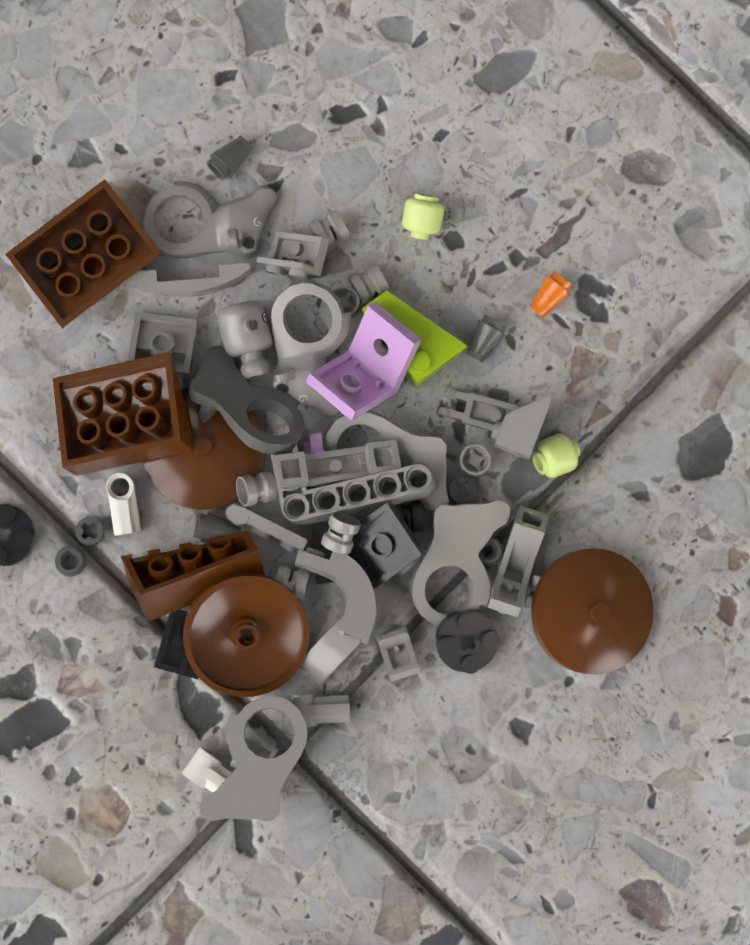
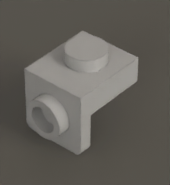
[376,627,421,682]

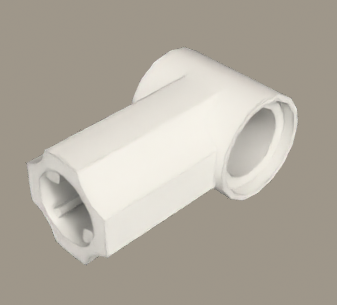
[106,473,142,536]
[182,747,232,792]

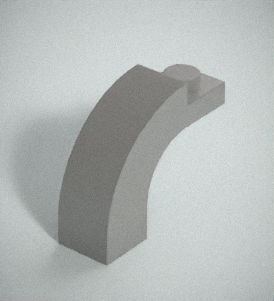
[488,505,549,617]
[295,548,376,644]

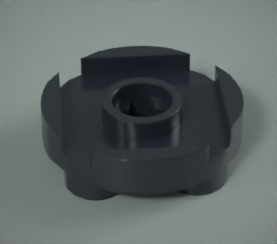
[0,504,35,566]
[435,609,500,674]

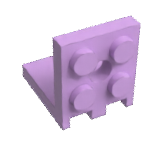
[306,301,422,421]

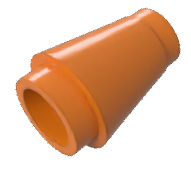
[529,271,573,318]

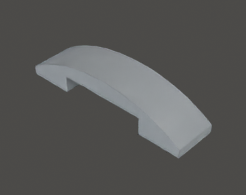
[127,262,251,297]
[272,439,402,488]
[301,578,407,684]

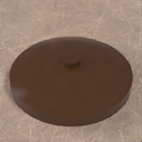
[143,387,266,510]
[531,548,654,675]
[183,572,310,697]

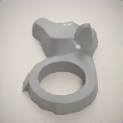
[143,181,279,259]
[271,279,351,416]
[325,409,449,511]
[410,500,510,626]
[200,696,307,821]

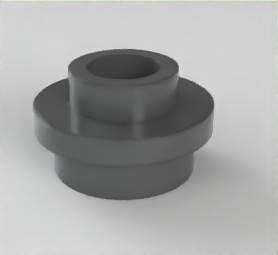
[478,536,504,567]
[55,545,87,577]

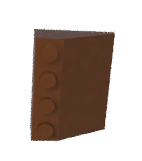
[5,179,162,329]
[52,352,193,476]

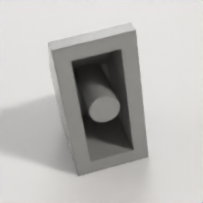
[491,396,552,460]

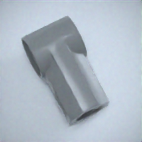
[288,694,350,727]

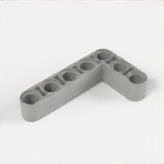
[271,433,436,526]

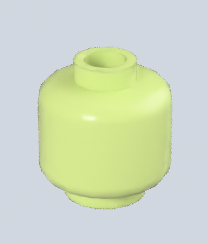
[402,193,445,240]
[532,433,581,478]

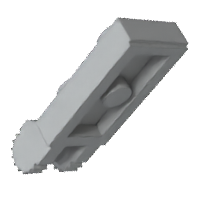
[438,389,521,432]
[225,504,310,554]

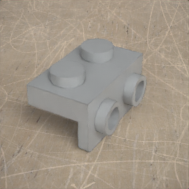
[256,231,329,279]

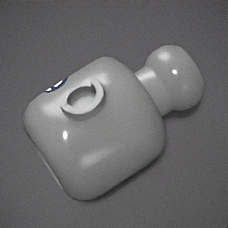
[217,301,273,379]

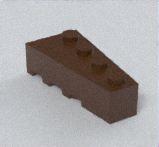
[121,531,265,622]

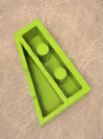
[361,290,468,388]

